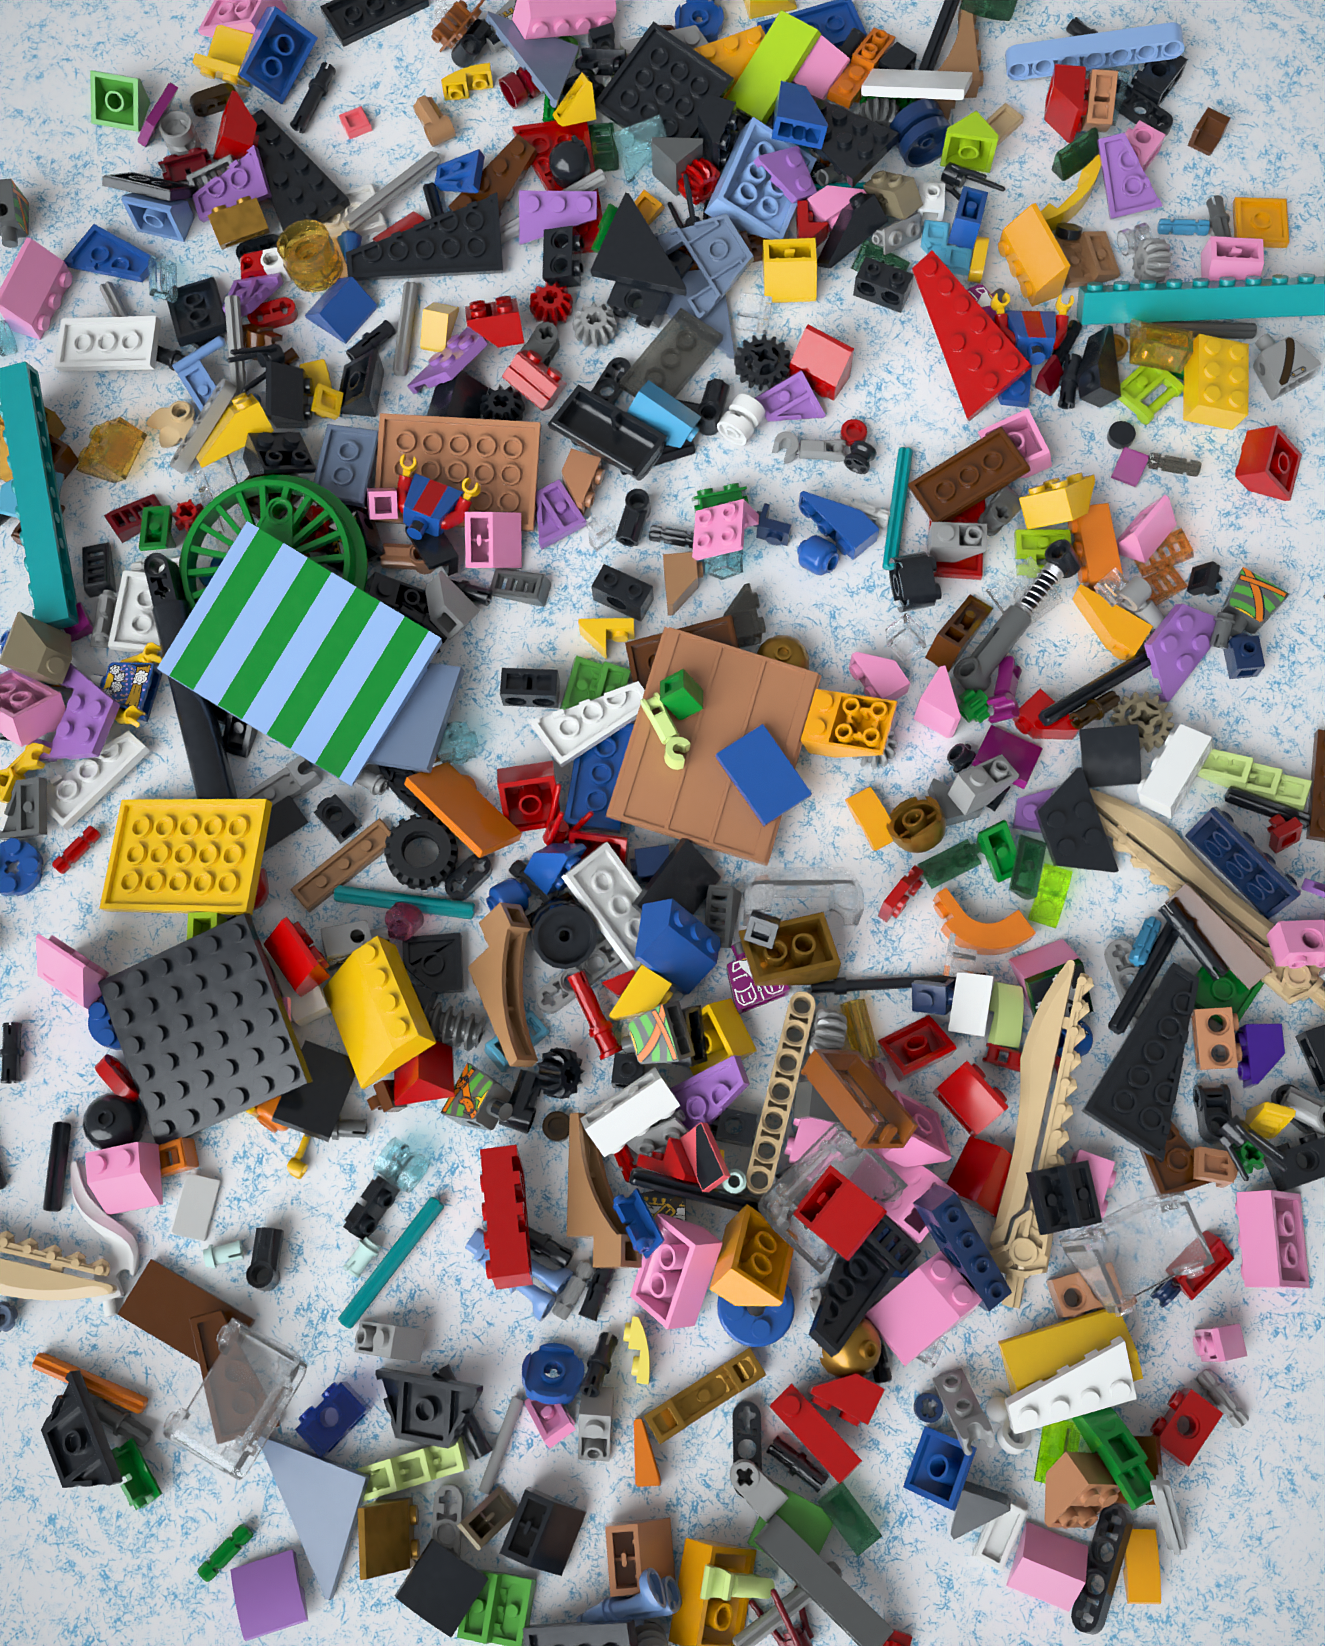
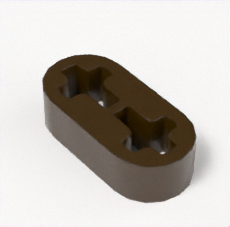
[190,83,236,117]

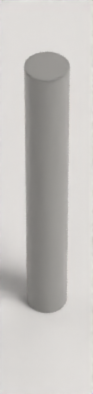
[478,1396,524,1495]

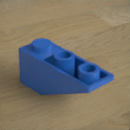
[798,491,879,560]

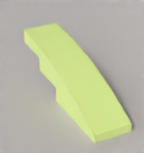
[1197,749,1312,811]
[355,1437,470,1501]

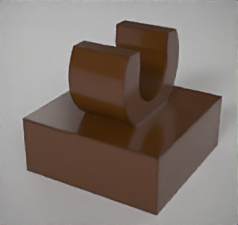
[367,1080,408,1113]

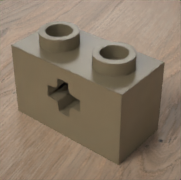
[863,170,923,220]

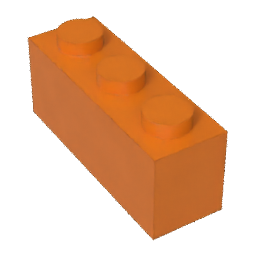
[1068,503,1124,591]

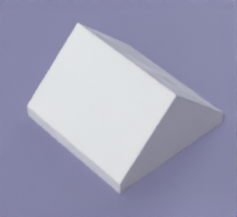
[948,972,993,1038]

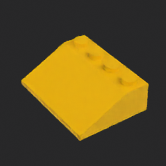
[323,936,436,1089]

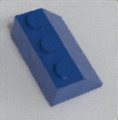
[634,899,721,995]

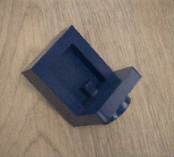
[753,503,792,546]
[912,979,956,1015]

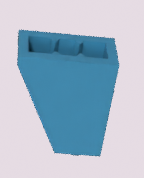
[627,380,701,448]

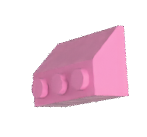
[0,237,73,340]
[1235,1190,1310,1288]
[630,1213,723,1329]

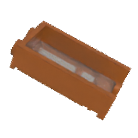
[801,1049,918,1149]

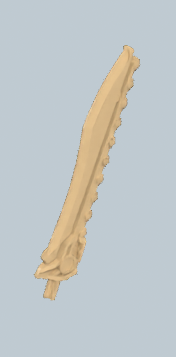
[1090,789,1325,1011]
[989,960,1094,1309]
[0,1230,117,1300]

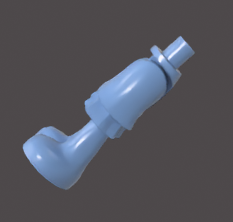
[465,1228,573,1322]
[577,1568,682,1627]

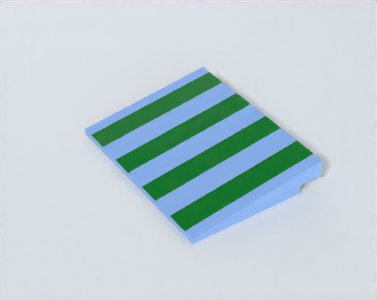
[157,521,442,787]

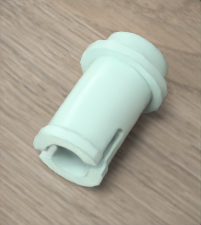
[722,1169,747,1194]
[343,1236,380,1278]
[203,1240,244,1269]

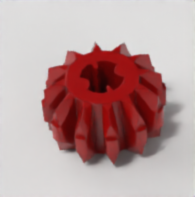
[678,157,720,205]
[529,281,573,327]

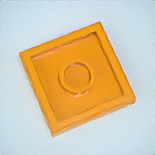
[1232,197,1289,248]

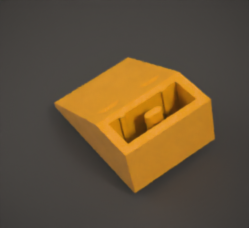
[801,689,898,758]

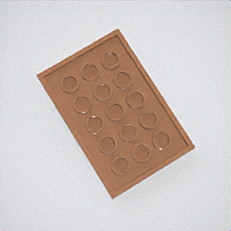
[373,413,541,532]

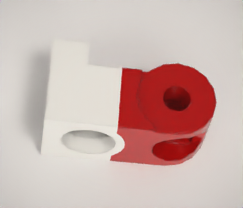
[240,246,292,282]

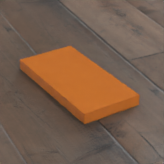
[404,762,522,858]

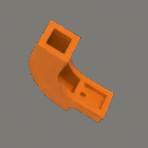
[933,887,1036,955]

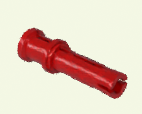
[567,970,623,1060]

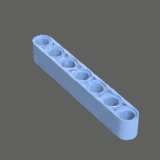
[1005,22,1184,81]

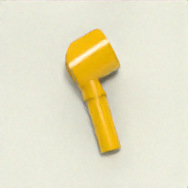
[287,1135,310,1179]

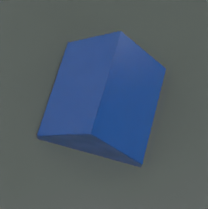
[305,277,378,344]
[903,1426,977,1511]

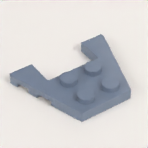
[654,214,754,322]

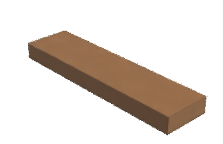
[290,818,391,913]

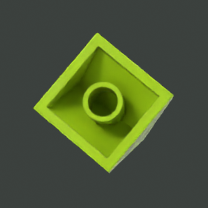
[940,110,999,173]

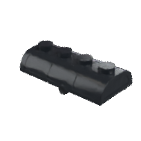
[548,384,667,481]

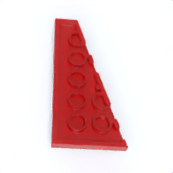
[512,121,603,254]
[912,250,1032,421]

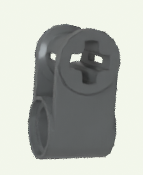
[520,322,560,367]
[978,485,1022,536]

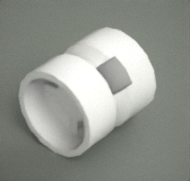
[717,394,765,446]

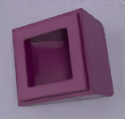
[1111,447,1149,487]
[64,602,93,643]

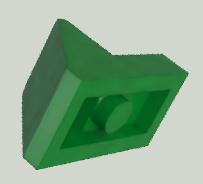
[139,505,176,551]
[975,820,1024,883]

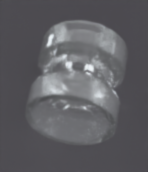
[1117,223,1153,256]

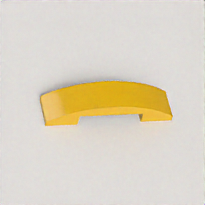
[1041,154,1101,231]

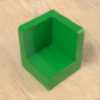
[660,668,703,720]

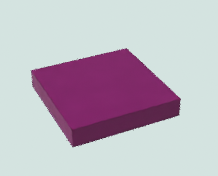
[137,82,178,147]
[972,725,1043,789]

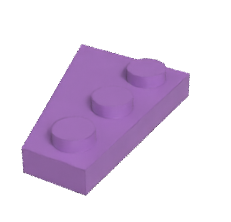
[519,190,597,245]

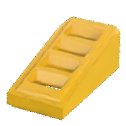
[1245,1101,1296,1139]

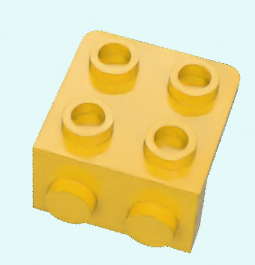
[192,25,253,87]

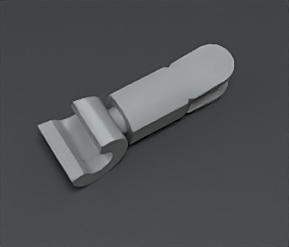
[772,431,846,464]
[1119,576,1165,635]

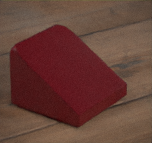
[1035,354,1063,396]

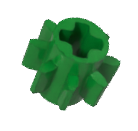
[957,688,992,723]
[1231,1140,1265,1175]

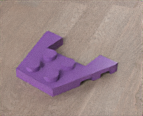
[33,663,121,762]

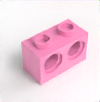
[1125,120,1166,172]

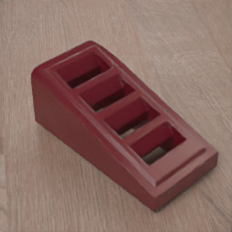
[104,494,162,543]

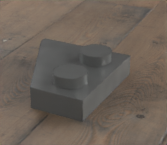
[0,777,47,840]

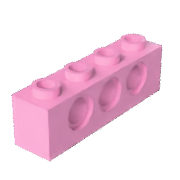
[1266,920,1325,969]

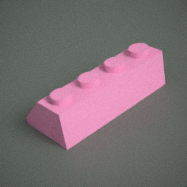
[512,0,617,40]

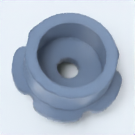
[0,1301,18,1332]

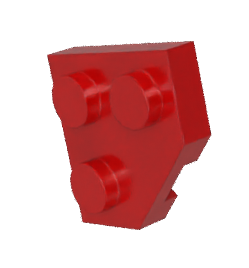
[878,865,924,923]

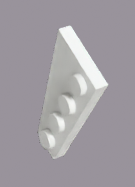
[529,681,645,768]
[47,731,150,831]
[1005,1336,1137,1434]

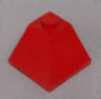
[213,90,259,161]

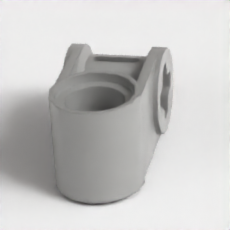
[730,1459,789,1522]

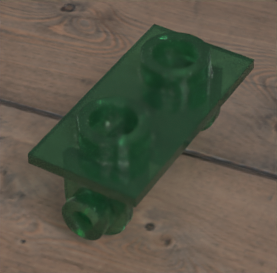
[917,839,982,889]

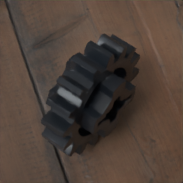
[734,334,791,391]

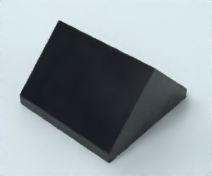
[339,349,384,417]
[427,370,489,419]

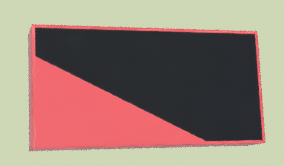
[680,1122,731,1192]

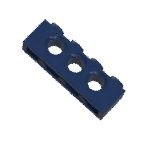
[913,1184,1012,1311]

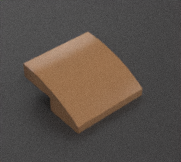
[1056,231,1121,288]

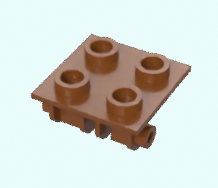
[431,0,485,52]

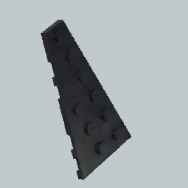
[773,95,899,187]
[252,109,350,246]
[346,192,503,281]
[1081,962,1200,1163]

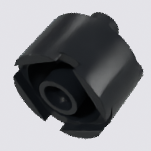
[889,551,942,612]

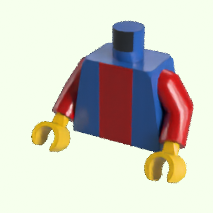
[990,292,1074,365]
[396,454,481,540]

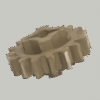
[1110,692,1174,753]

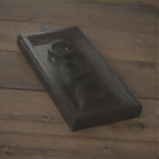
[618,308,723,398]

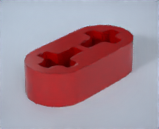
[247,297,298,329]
[95,1054,139,1102]

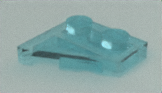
[612,115,667,183]

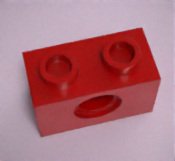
[1150,1388,1224,1467]

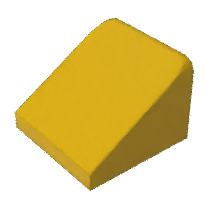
[299,359,333,397]

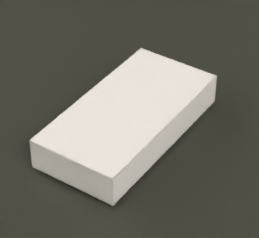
[971,1502,1028,1572]

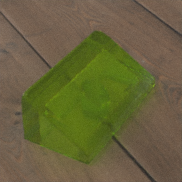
[1034,1420,1081,1484]

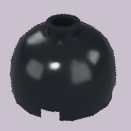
[82,1093,147,1150]

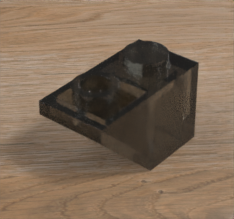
[723,583,766,648]

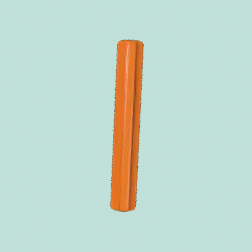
[32,1352,148,1414]

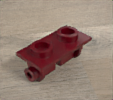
[158,147,212,182]

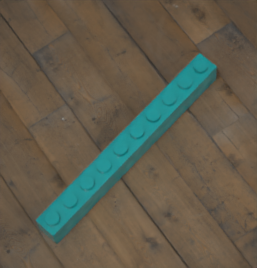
[1076,273,1325,325]
[0,361,79,630]

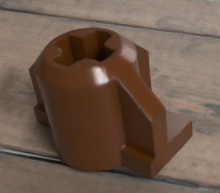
[242,323,283,361]

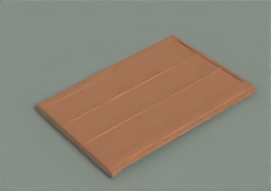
[606,627,822,866]

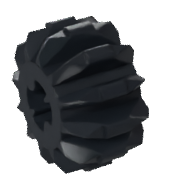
[480,384,525,421]
[534,1047,584,1099]

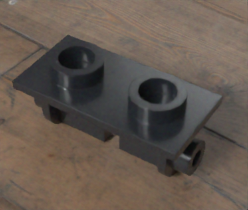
[575,48,626,76]
[343,1175,400,1240]

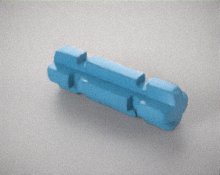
[1157,218,1210,236]
[1128,916,1162,967]

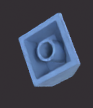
[121,193,194,242]

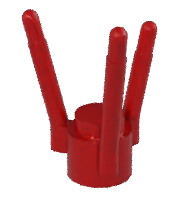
[542,783,593,846]

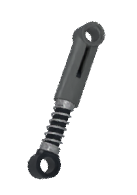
[953,539,1082,692]

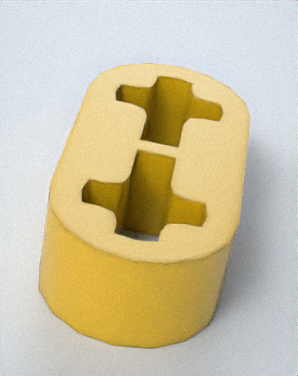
[967,236,989,283]

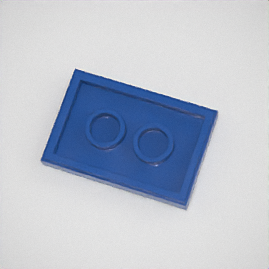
[715,724,812,826]

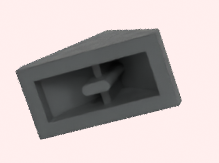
[927,778,984,826]

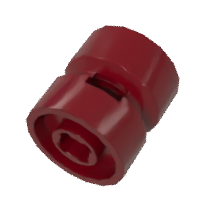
[499,66,542,109]

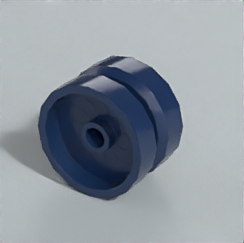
[889,99,951,168]

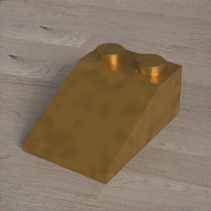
[738,912,841,986]
[358,1497,420,1580]

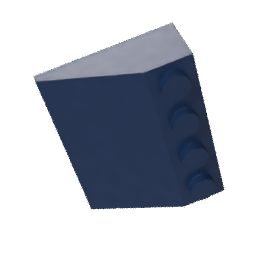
[1185,806,1301,920]

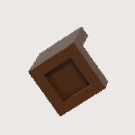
[1187,107,1231,156]
[49,434,79,480]

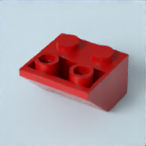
[1044,64,1089,143]
[465,296,524,348]
[263,917,331,997]
[932,1061,1009,1137]
[791,1165,887,1261]
[806,1373,885,1427]

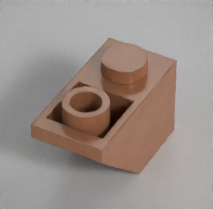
[561,448,605,516]

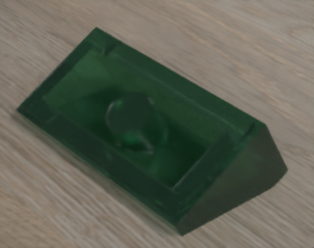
[1051,127,1099,181]
[1009,834,1047,900]
[817,1482,882,1557]

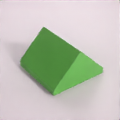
[90,70,151,132]

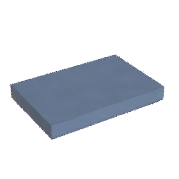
[314,424,379,507]

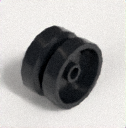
[529,898,597,969]

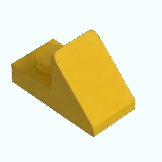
[578,618,635,659]

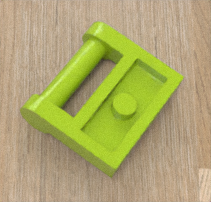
[1118,356,1184,425]

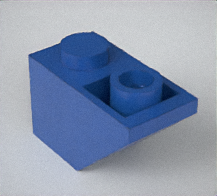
[524,843,587,895]

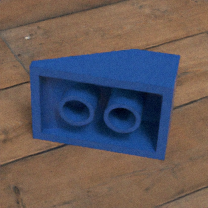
[238,6,318,104]

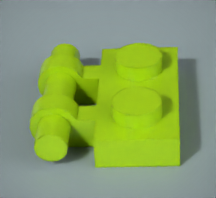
[1014,529,1071,579]

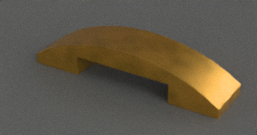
[643,1347,766,1444]

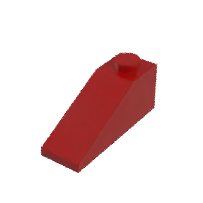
[769,1383,862,1484]

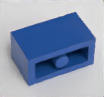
[948,186,988,249]

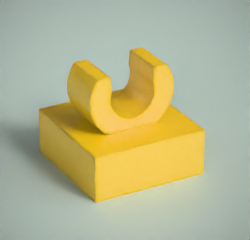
[311,383,344,420]

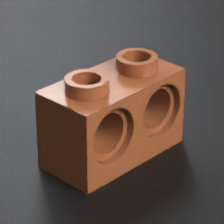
[1081,69,1118,132]
[1191,1007,1242,1070]
[1046,1263,1123,1320]

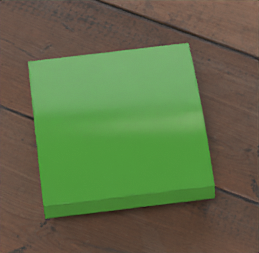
[560,656,631,710]
[747,1482,837,1555]
[457,1569,537,1646]

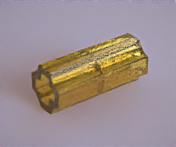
[839,999,880,1061]

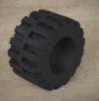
[384,814,458,890]

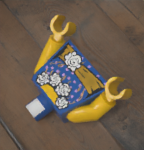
[90,642,162,727]

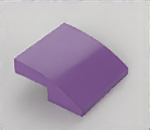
[230,1549,308,1641]

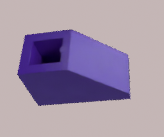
[1235,1023,1285,1088]

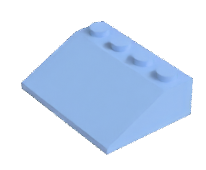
[704,117,816,240]

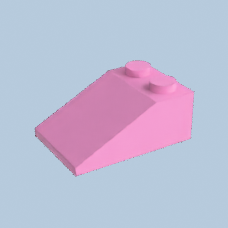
[198,0,288,38]
[0,669,66,747]
[864,1251,982,1366]

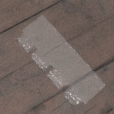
[193,455,246,553]

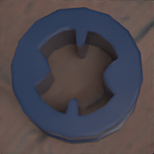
[1150,1277,1182,1308]
[913,1393,943,1423]

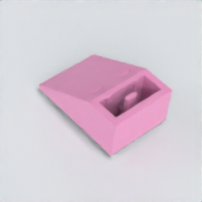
[36,934,109,1010]
[849,1149,958,1245]

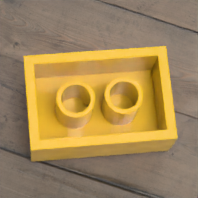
[1183,334,1249,430]

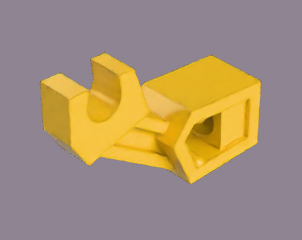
[0,743,51,804]

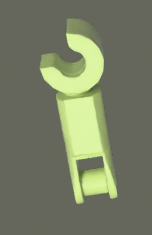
[640,692,691,770]
[700,1564,775,1601]

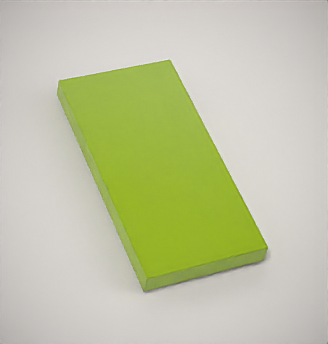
[727,10,821,124]

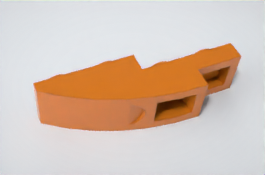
[827,27,896,109]

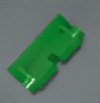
[691,483,749,513]
[111,1438,163,1511]

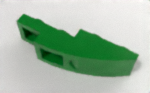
[1071,1407,1155,1511]

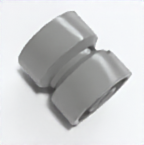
[159,110,201,156]

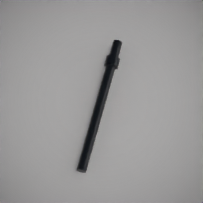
[810,973,986,995]

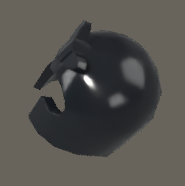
[549,135,591,188]

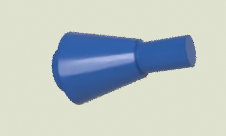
[337,230,362,264]

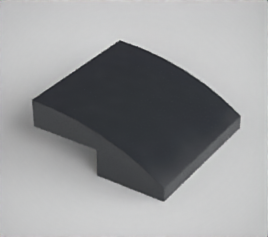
[1079,724,1141,788]
[1026,1160,1102,1235]
[395,1538,488,1637]

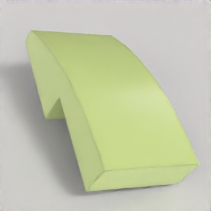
[988,981,1024,1048]

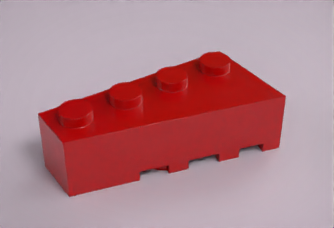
[480,1144,533,1290]

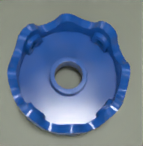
[717,1284,795,1347]

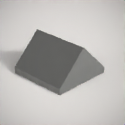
[651,137,703,197]

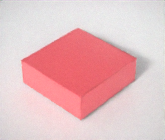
[339,106,372,140]

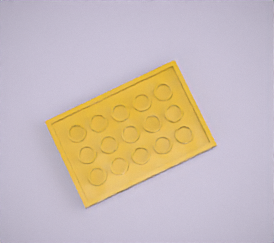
[99,799,272,915]

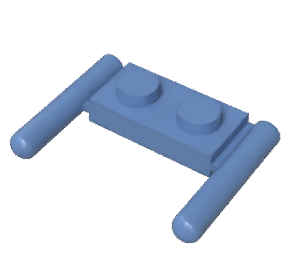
[172,336,261,411]

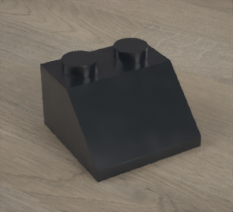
[266,361,313,428]

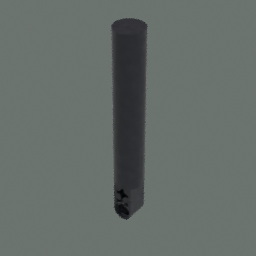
[144,553,238,799]

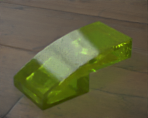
[1027,863,1073,928]

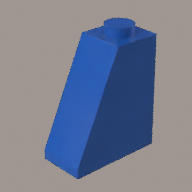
[771,81,828,149]

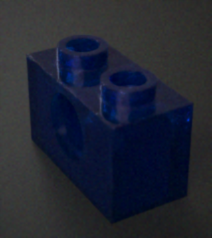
[295,1381,372,1458]

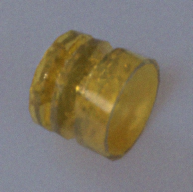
[277,219,343,293]

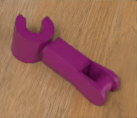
[986,656,1022,724]

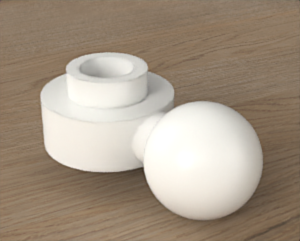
[986,1396,1031,1455]

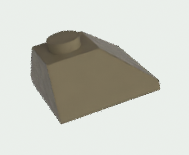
[0,612,72,686]

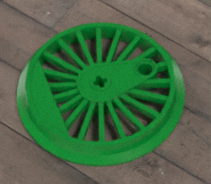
[179,475,368,610]

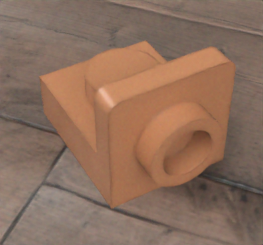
[1193,1146,1238,1188]

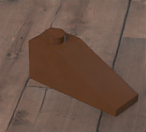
[925,594,993,672]

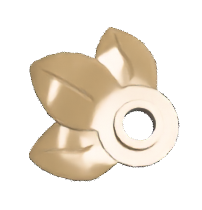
[146,401,196,448]

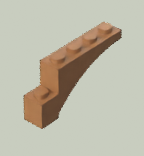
[917,0,984,120]
[468,902,538,1067]
[567,1113,642,1269]

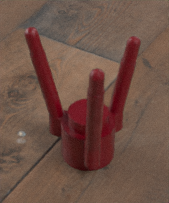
[749,1585,814,1646]

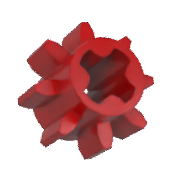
[172,499,204,533]

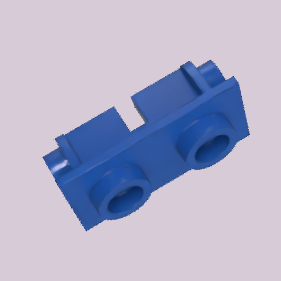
[613,1188,665,1259]

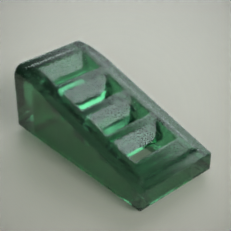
[588,122,619,172]
[850,240,910,272]

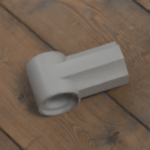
[1280,1086,1325,1135]

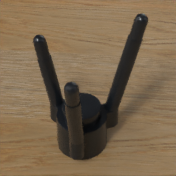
[941,162,1005,201]
[667,174,709,229]
[227,343,285,393]
[1218,1115,1287,1181]

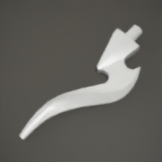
[70,1161,139,1317]

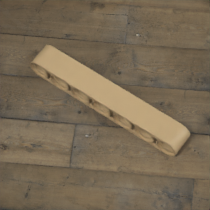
[746,991,815,1196]

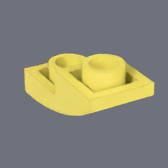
[623,1316,650,1385]

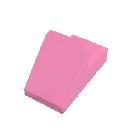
[524,1398,576,1449]

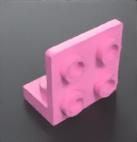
[692,499,759,560]

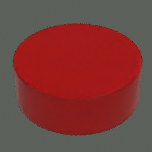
[840,419,867,447]

